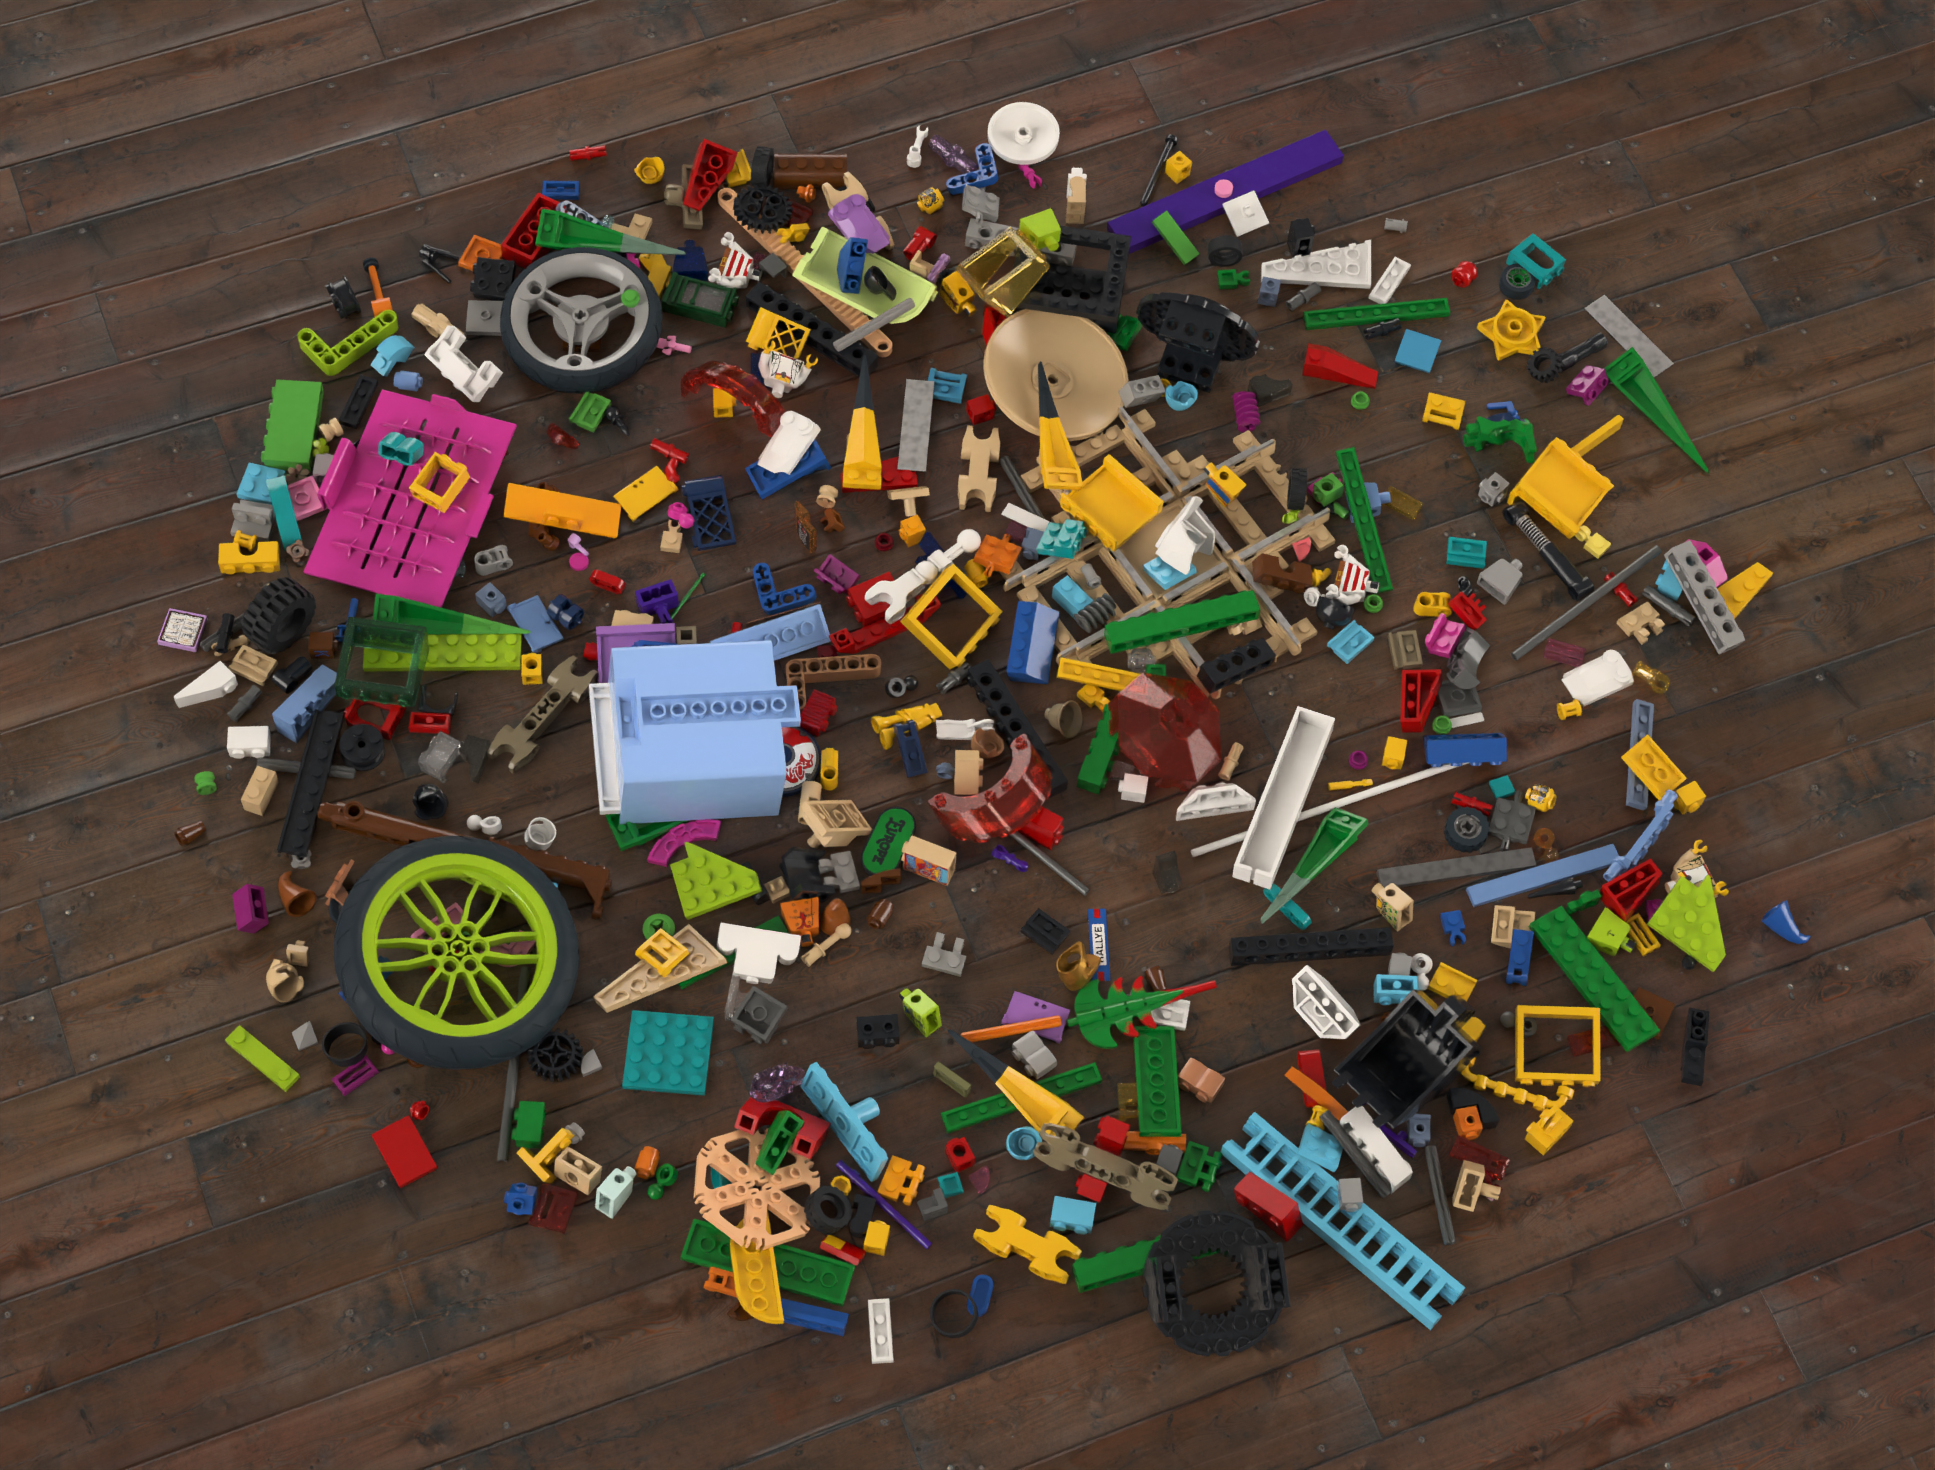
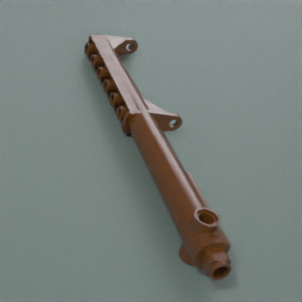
[318,801,612,920]

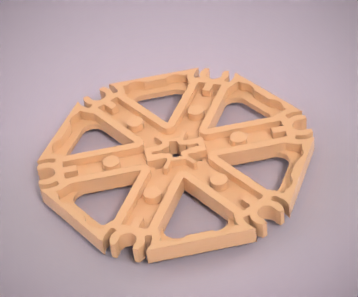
[693,1128,820,1250]

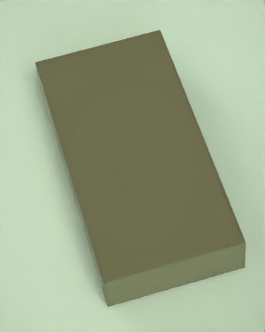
[933,1061,971,1097]

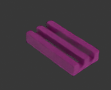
[332,1055,379,1096]

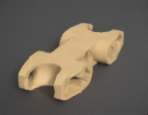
[822,172,894,250]
[958,425,1000,512]

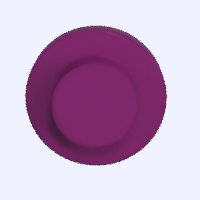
[1348,751,1368,770]

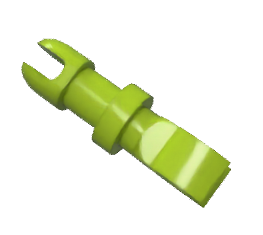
[1282,510,1300,524]

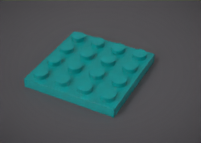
[622,1010,714,1096]

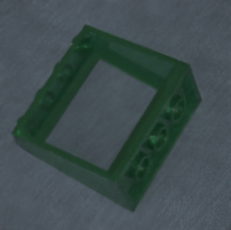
[335,617,430,707]

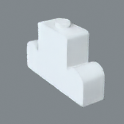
[717,923,801,984]

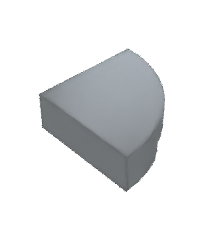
[581,1049,602,1077]

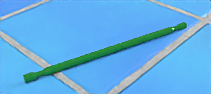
[665,573,706,623]

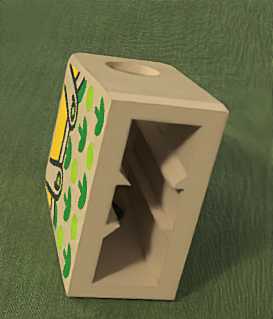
[1372,883,1414,932]

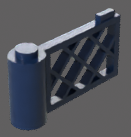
[681,474,736,551]

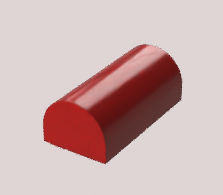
[409,712,451,734]

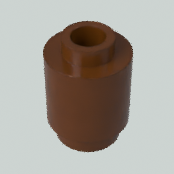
[866,899,894,930]

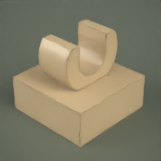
[764,876,791,904]
[286,940,309,967]

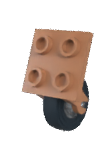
[325,859,355,924]

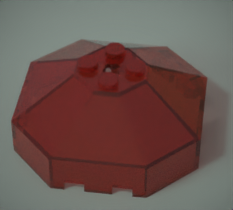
[1108,673,1221,791]

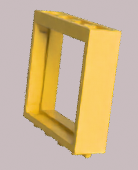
[900,564,1003,669]
[1515,1005,1600,1087]

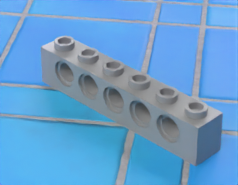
[965,218,1077,266]
[1664,540,1745,655]

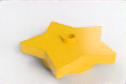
[1477,300,1546,361]

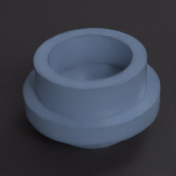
[936,763,955,779]

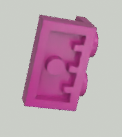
[1425,613,1466,658]

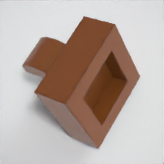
[820,508,845,533]

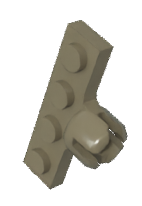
[664,164,703,229]

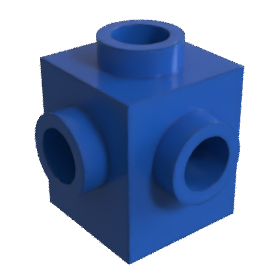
[504,1183,537,1215]

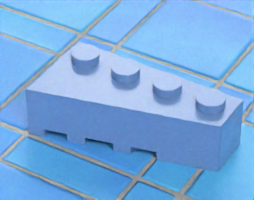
[272,664,344,743]

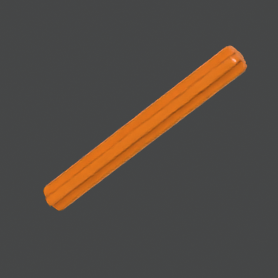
[961,1015,1062,1042]

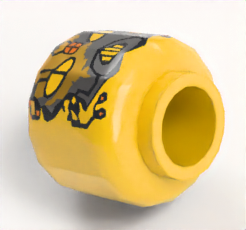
[917,187,945,214]
[1525,784,1556,812]

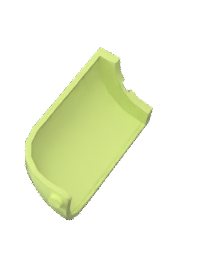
[792,227,938,324]

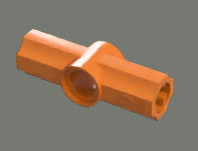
[1123,1131,1186,1155]

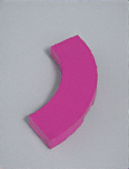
[647,819,722,867]

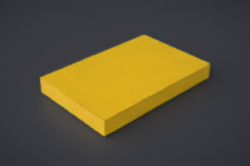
[1621,734,1687,801]

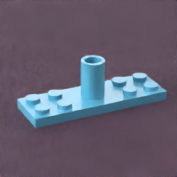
[800,1062,888,1182]

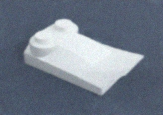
[757,411,821,475]
[1562,650,1634,707]

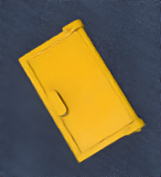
[613,466,678,522]

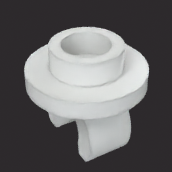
[1304,587,1325,606]

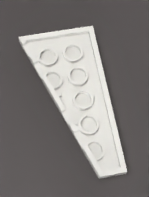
[1261,240,1371,289]

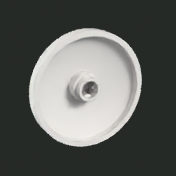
[988,102,1060,165]

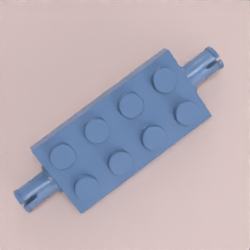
[1603,790,1678,882]

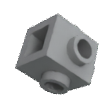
[1478,472,1510,507]

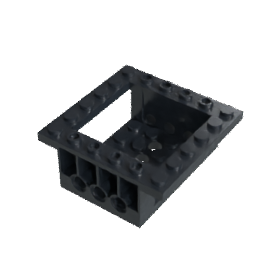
[1006,225,1131,333]

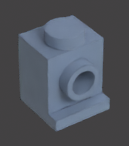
[1021,527,1044,560]
[1407,1114,1431,1147]

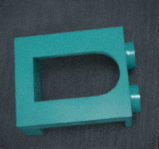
[1506,233,1566,289]

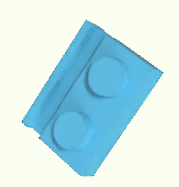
[1327,620,1374,664]

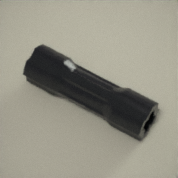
[1559,332,1608,371]

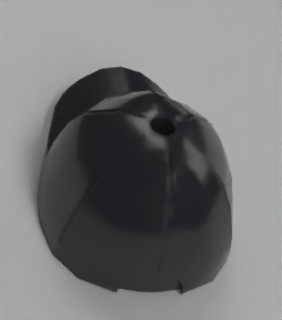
[864,266,897,301]

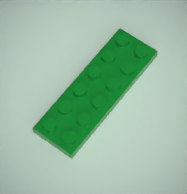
[1133,1026,1181,1137]

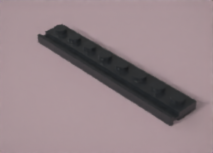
[277,709,344,857]

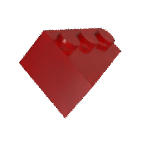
[1400,669,1443,733]

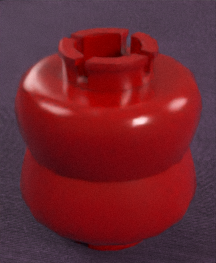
[1451,261,1478,288]

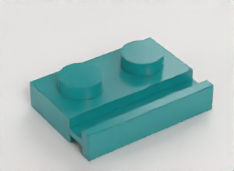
[1446,537,1487,569]

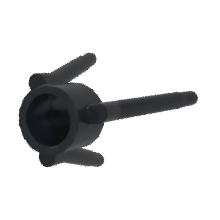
[419,244,459,283]

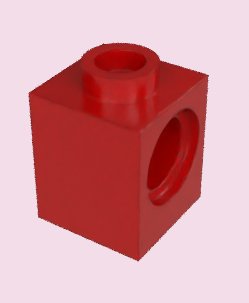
[966,394,997,426]
[945,1137,975,1173]

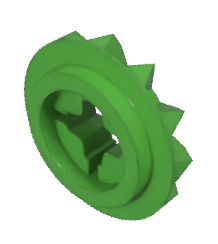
[643,914,675,940]

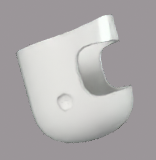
[524,817,556,851]

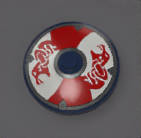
[782,727,821,797]

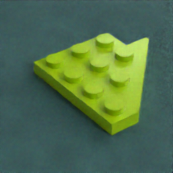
[670,842,762,920]
[1647,875,1726,972]

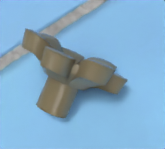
[285,464,309,485]

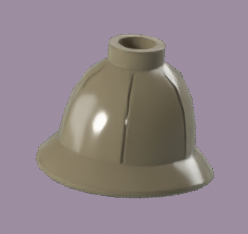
[1045,700,1082,738]

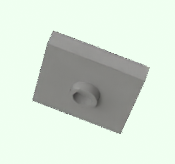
[466,300,503,336]

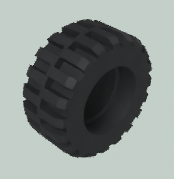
[242,577,316,654]

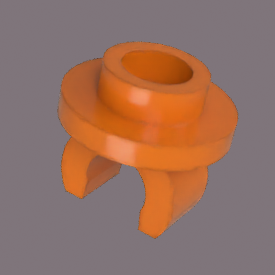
[796,184,816,203]

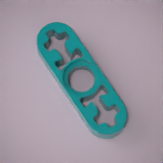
[1263,883,1312,930]

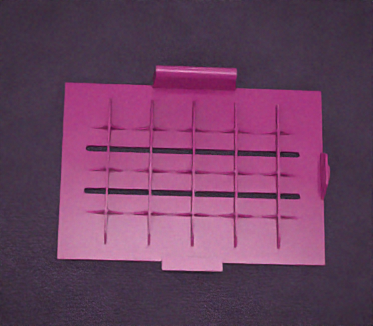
[303,389,517,608]

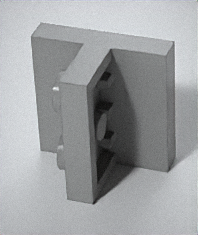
[231,500,276,542]

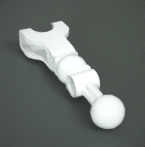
[864,529,981,624]

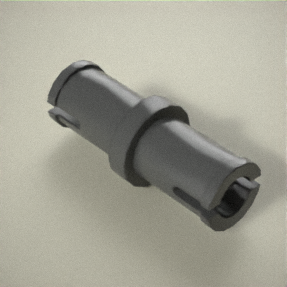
[1285,282,1321,311]
[936,662,972,694]
[227,685,263,722]

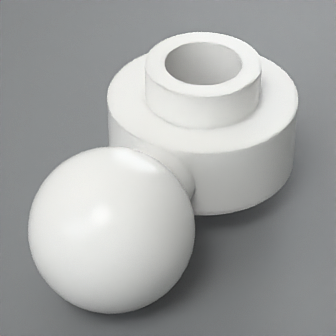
[467,815,502,835]
[1411,953,1433,991]

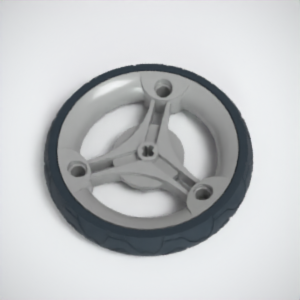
[500,247,662,394]

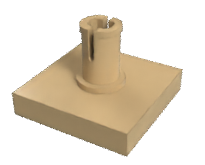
[887,486,930,516]

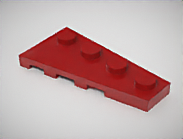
[840,456,917,493]

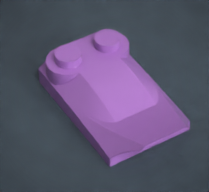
[828,194,890,254]

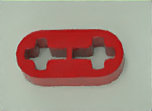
[589,570,626,594]

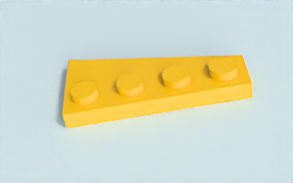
[1706,562,1773,619]

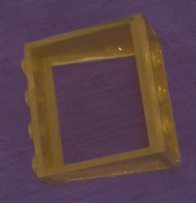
[956,227,1050,318]

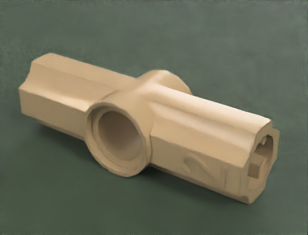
[412,304,464,338]

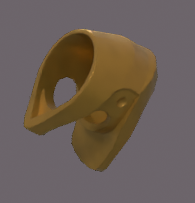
[1056,941,1101,991]

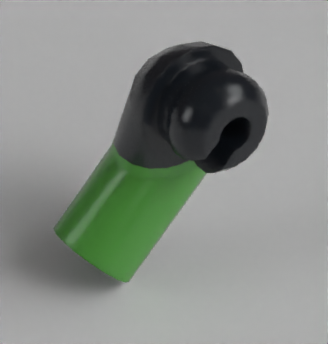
[1321,502,1350,520]

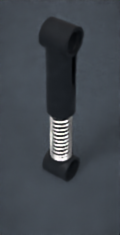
[1502,500,1594,601]

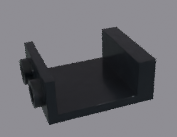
[781,846,835,902]

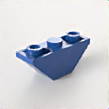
[837,237,868,294]

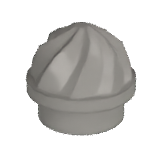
[565,1122,585,1144]

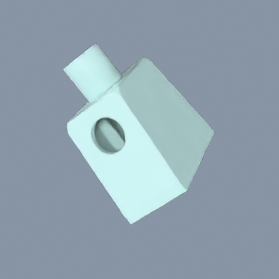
[595,1166,637,1219]

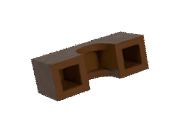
[1252,553,1313,594]

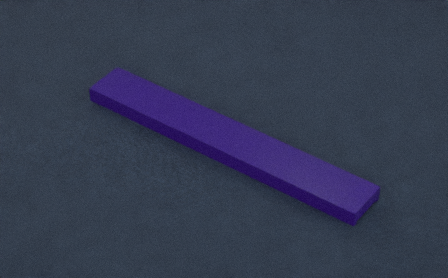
[1107,129,1344,254]

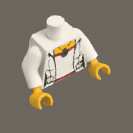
[758,340,818,398]

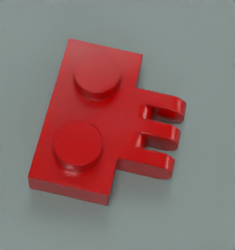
[1447,591,1487,630]

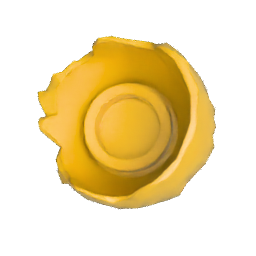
[634,157,665,185]

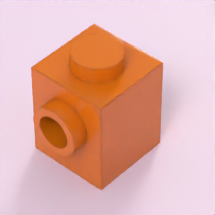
[1453,1106,1483,1140]

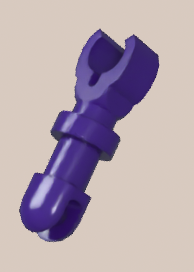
[992,844,1029,872]

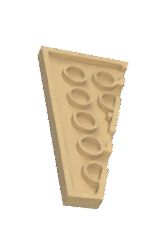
[593,924,727,1013]

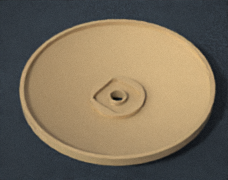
[983,309,1128,441]

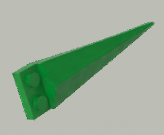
[1604,347,1709,473]

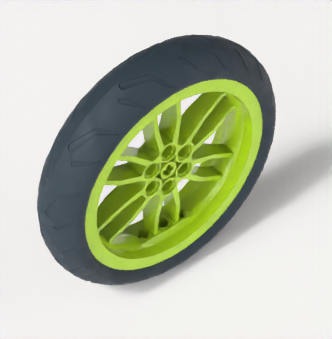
[334,836,579,1070]

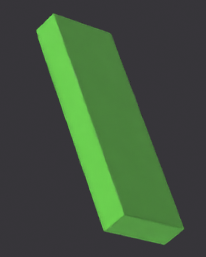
[1152,211,1199,266]

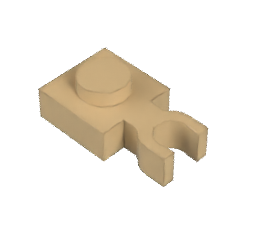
[660,520,683,553]

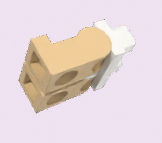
[1066,168,1087,224]

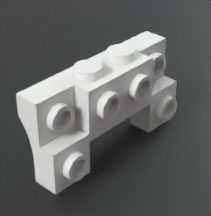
[424,326,503,402]

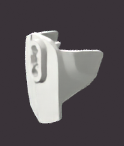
[1155,496,1215,575]

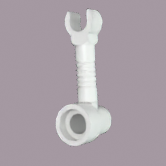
[907,125,928,168]

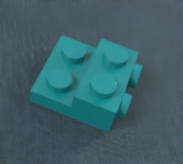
[1036,519,1087,559]

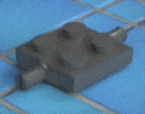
[1488,791,1536,852]

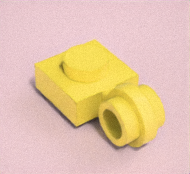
[1575,526,1611,559]

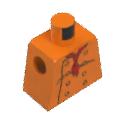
[780,897,819,947]

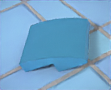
[1395,329,1441,374]

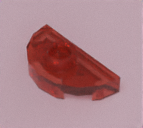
[547,423,580,449]

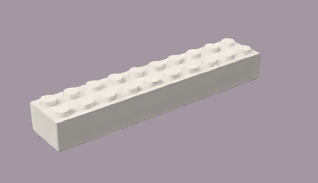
[1232,706,1335,889]

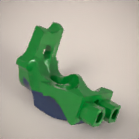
[1463,413,1537,463]

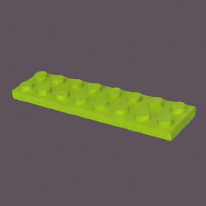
[363,633,522,672]

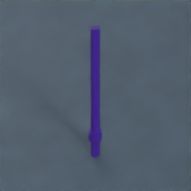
[836,1160,932,1250]

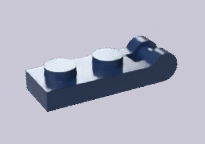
[893,720,928,778]

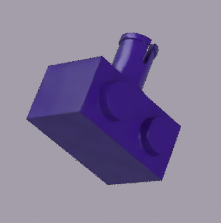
[635,579,679,624]

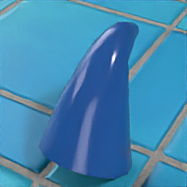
[1761,900,1811,944]

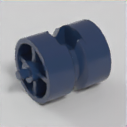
[547,594,584,630]

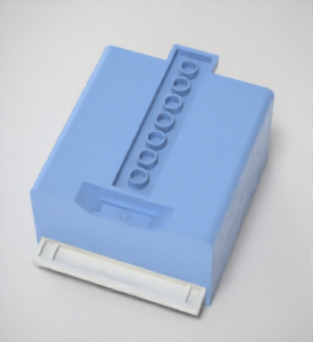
[589,640,801,824]

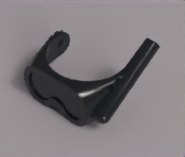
[418,685,458,716]

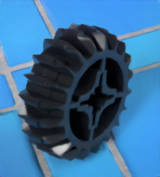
[527,1027,583,1083]

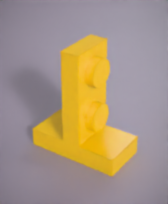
[517,1128,574,1184]

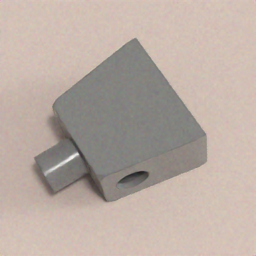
[1476,559,1523,605]

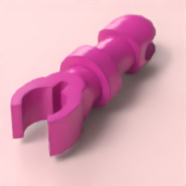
[1018,164,1042,189]

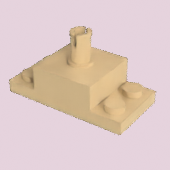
[801,800,872,849]

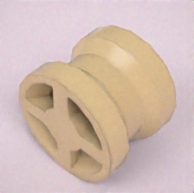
[816,485,838,508]

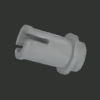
[1384,218,1408,233]
[1081,563,1101,589]

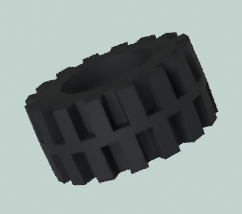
[1527,347,1563,383]

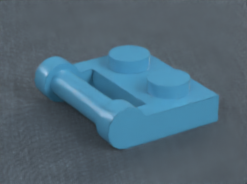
[928,368,968,404]

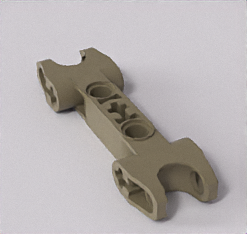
[487,656,599,774]
[1033,1123,1178,1210]

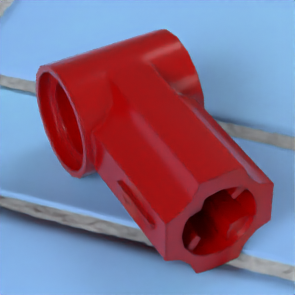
[903,226,937,261]

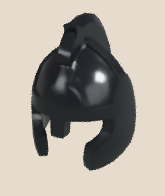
[412,784,449,820]

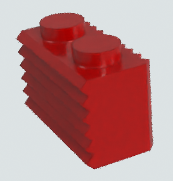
[800,689,837,737]

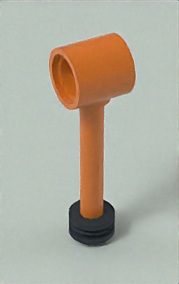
[363,257,393,317]

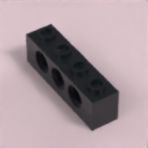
[1197,638,1276,694]

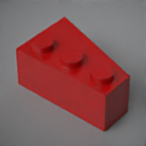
[1600,858,1662,922]
[1234,1171,1303,1242]

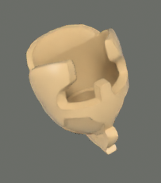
[266,959,304,1002]

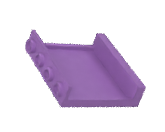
[596,623,676,683]

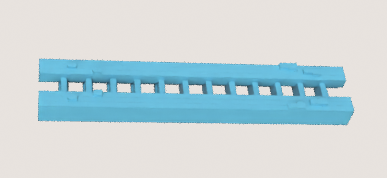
[1221,1112,1465,1330]

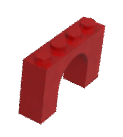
[734,1092,831,1159]

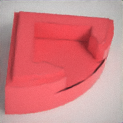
[1292,537,1311,562]

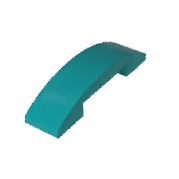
[266,476,302,551]

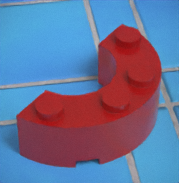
[1075,1115,1130,1203]

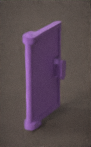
[1001,991,1070,1044]

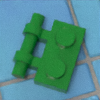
[1176,1141,1222,1192]

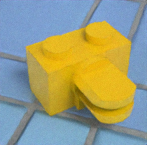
[1525,1104,1573,1156]

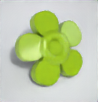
[312,438,329,457]

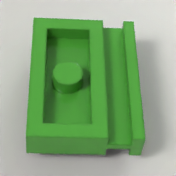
[569,391,611,433]

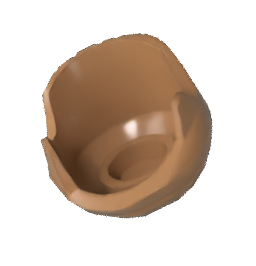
[971,728,1004,759]

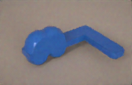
[1487,401,1520,419]

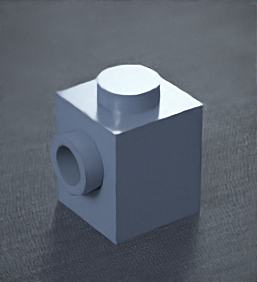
[475,582,507,618]

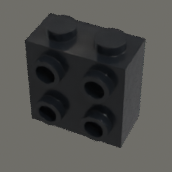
[470,257,516,301]

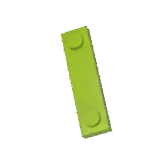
[225,1025,300,1092]

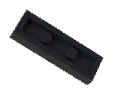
[339,375,378,429]

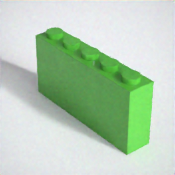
[261,380,324,472]

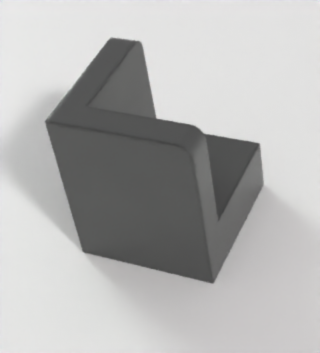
[759,253,788,278]
[917,1188,948,1221]

